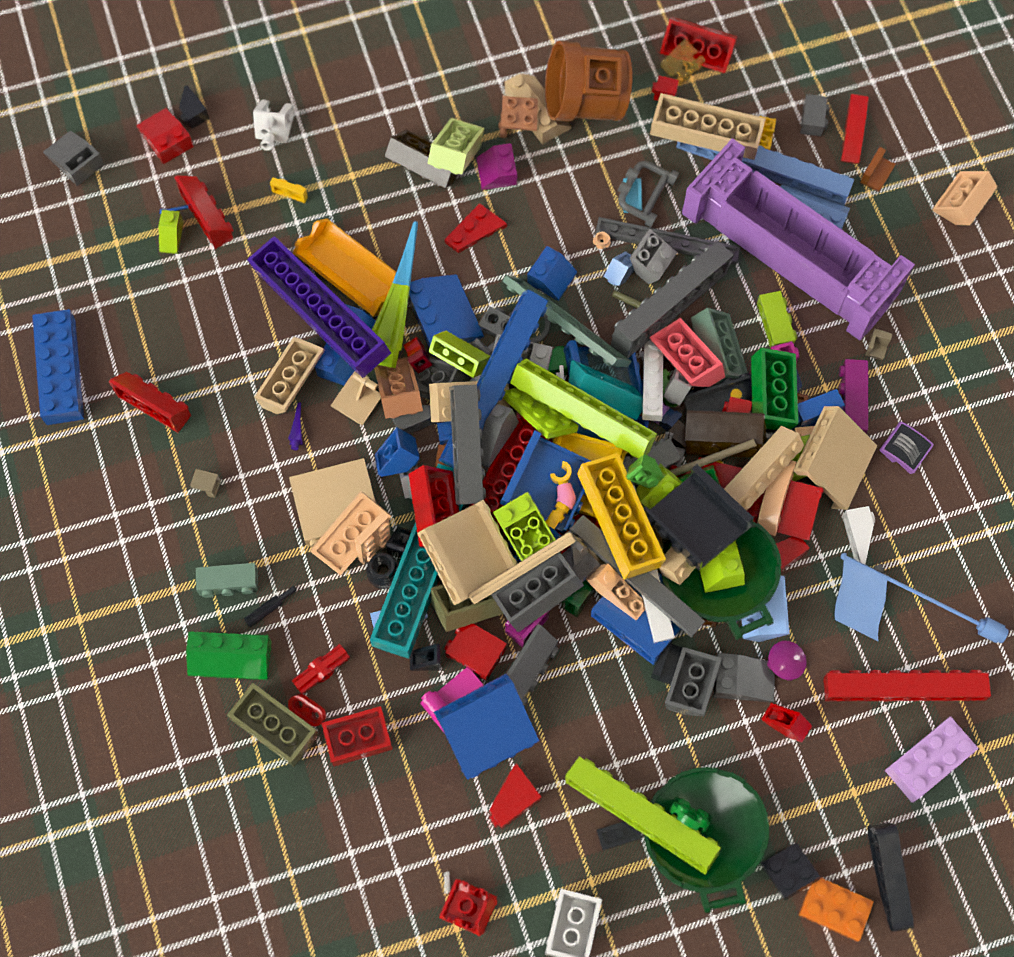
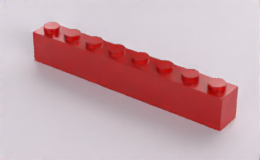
[823,670,991,701]

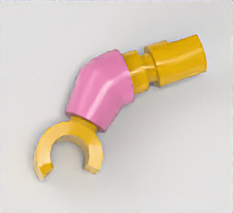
[546,461,576,529]

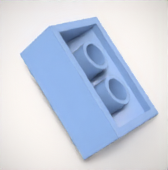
[742,575,790,642]

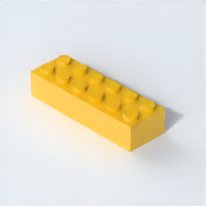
[577,453,666,580]

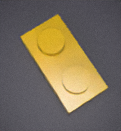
[270,177,308,203]

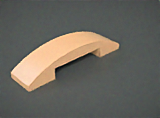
[757,460,797,536]

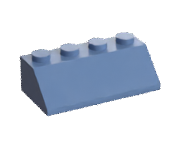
[781,183,850,229]

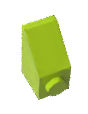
[159,210,184,254]

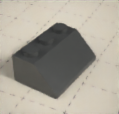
[665,647,722,716]

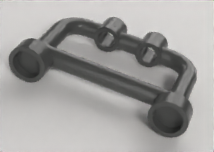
[618,161,679,228]

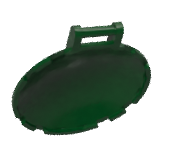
[661,521,781,640]
[644,767,770,914]

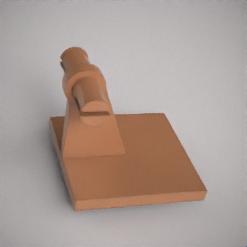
[498,96,538,138]

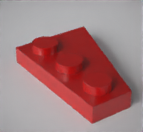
[444,203,507,253]

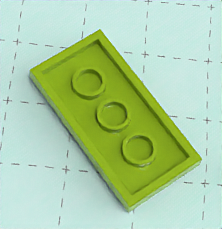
[503,388,579,439]

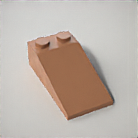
[374,357,423,419]

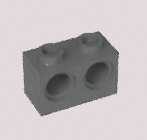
[478,306,510,338]

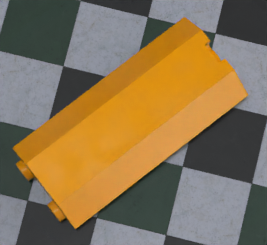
[292,218,396,317]

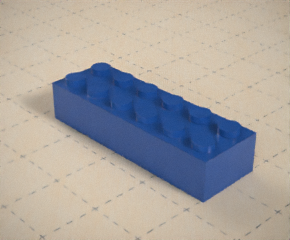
[32,309,84,425]

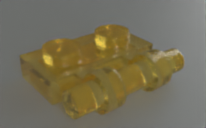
[659,39,705,85]

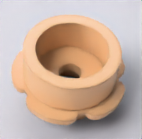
[593,232,611,249]

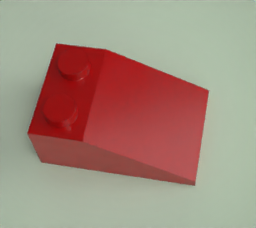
[136,108,194,164]

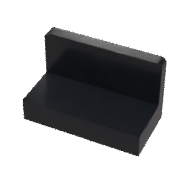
[651,640,683,685]

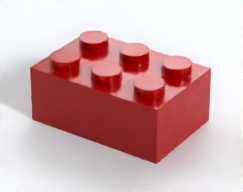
[322,706,393,766]

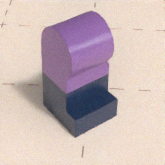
[654,404,682,432]

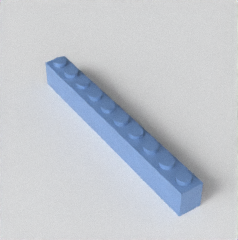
[676,141,854,206]

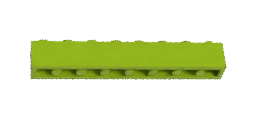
[510,358,657,458]
[565,756,720,874]

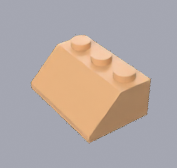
[933,171,997,225]

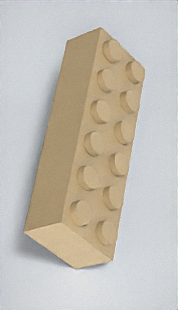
[650,93,766,160]

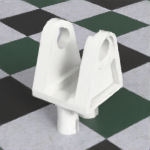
[253,100,294,150]

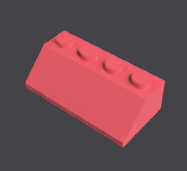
[650,318,725,387]

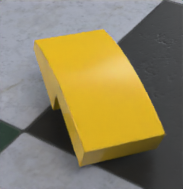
[759,116,776,150]

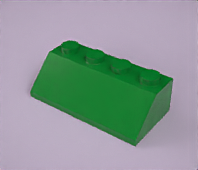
[186,631,272,680]

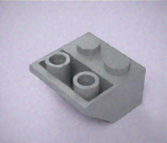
[630,229,677,284]

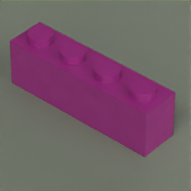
[839,359,868,433]

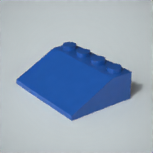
[408,274,484,356]

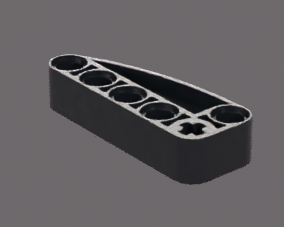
[867,822,914,932]

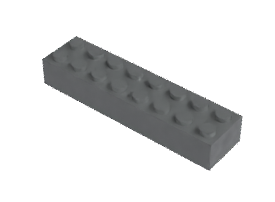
[611,241,734,358]

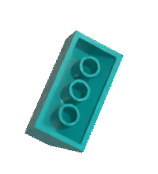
[569,360,643,420]

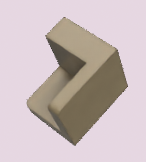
[865,328,892,360]
[190,469,221,498]

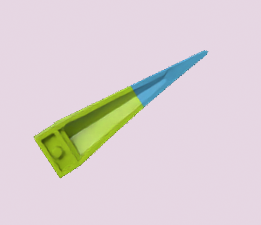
[372,221,418,368]

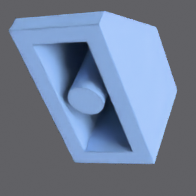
[604,251,634,286]

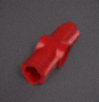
[292,644,350,694]

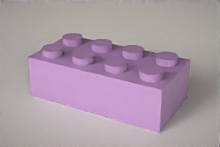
[884,716,979,803]

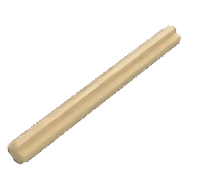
[469,532,575,604]

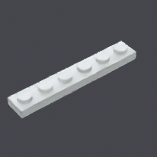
[642,340,663,421]

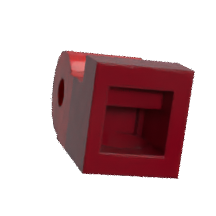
[404,337,432,374]

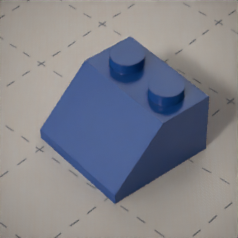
[527,246,577,301]
[375,427,419,477]

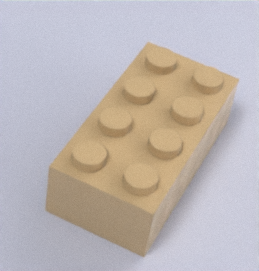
[429,381,510,422]

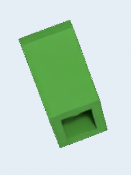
[626,454,664,489]

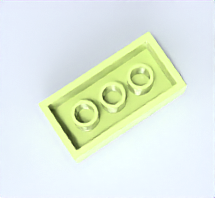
[428,118,485,174]

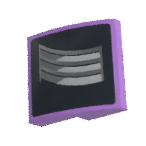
[879,422,934,474]

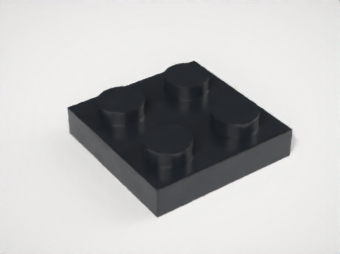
[761,842,820,900]

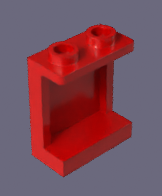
[444,624,507,682]

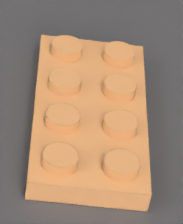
[310,491,391,575]
[355,512,391,565]

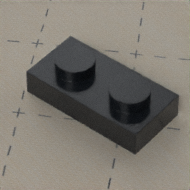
[596,821,642,851]

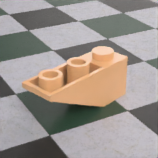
[586,564,645,620]

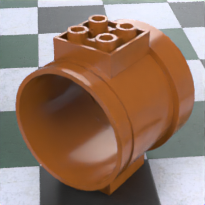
[545,41,632,122]

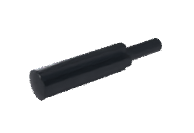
[244,586,297,628]

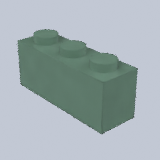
[196,563,259,598]

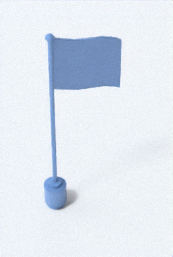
[835,553,1009,643]

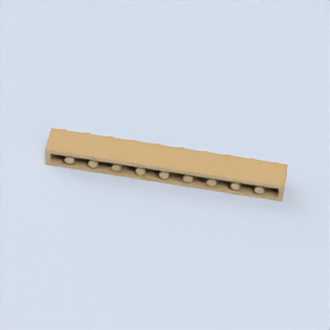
[659,426,804,585]

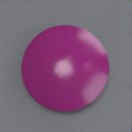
[767,641,806,681]

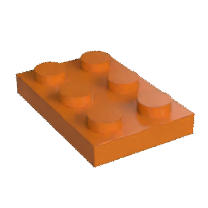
[799,878,874,942]

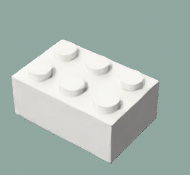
[545,889,602,957]

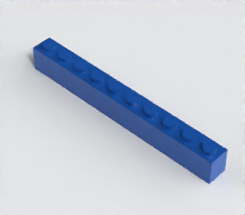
[438,289,548,469]

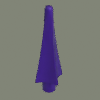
[288,402,303,450]

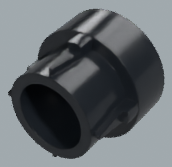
[366,552,399,589]

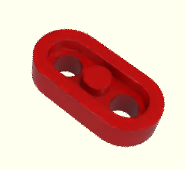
[288,694,326,727]

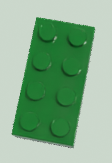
[751,347,798,430]

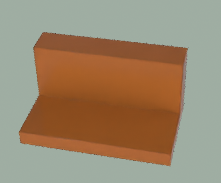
[860,147,896,192]

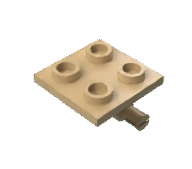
[331,371,381,426]

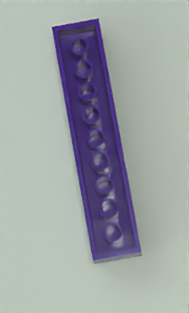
[247,236,391,378]

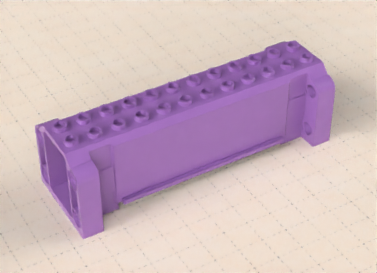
[682,138,915,341]

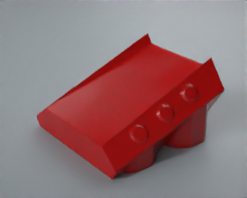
[440,879,497,936]

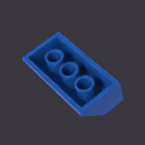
[315,304,376,386]

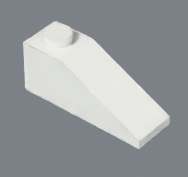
[842,506,875,564]

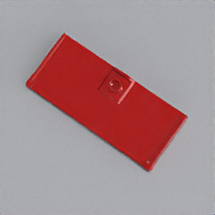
[698,457,824,541]

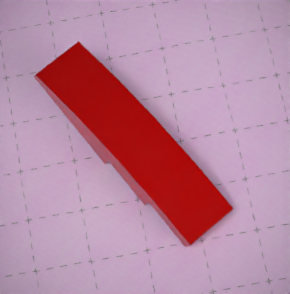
[840,94,869,164]

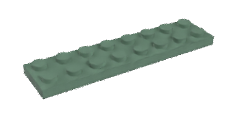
[503,275,631,368]

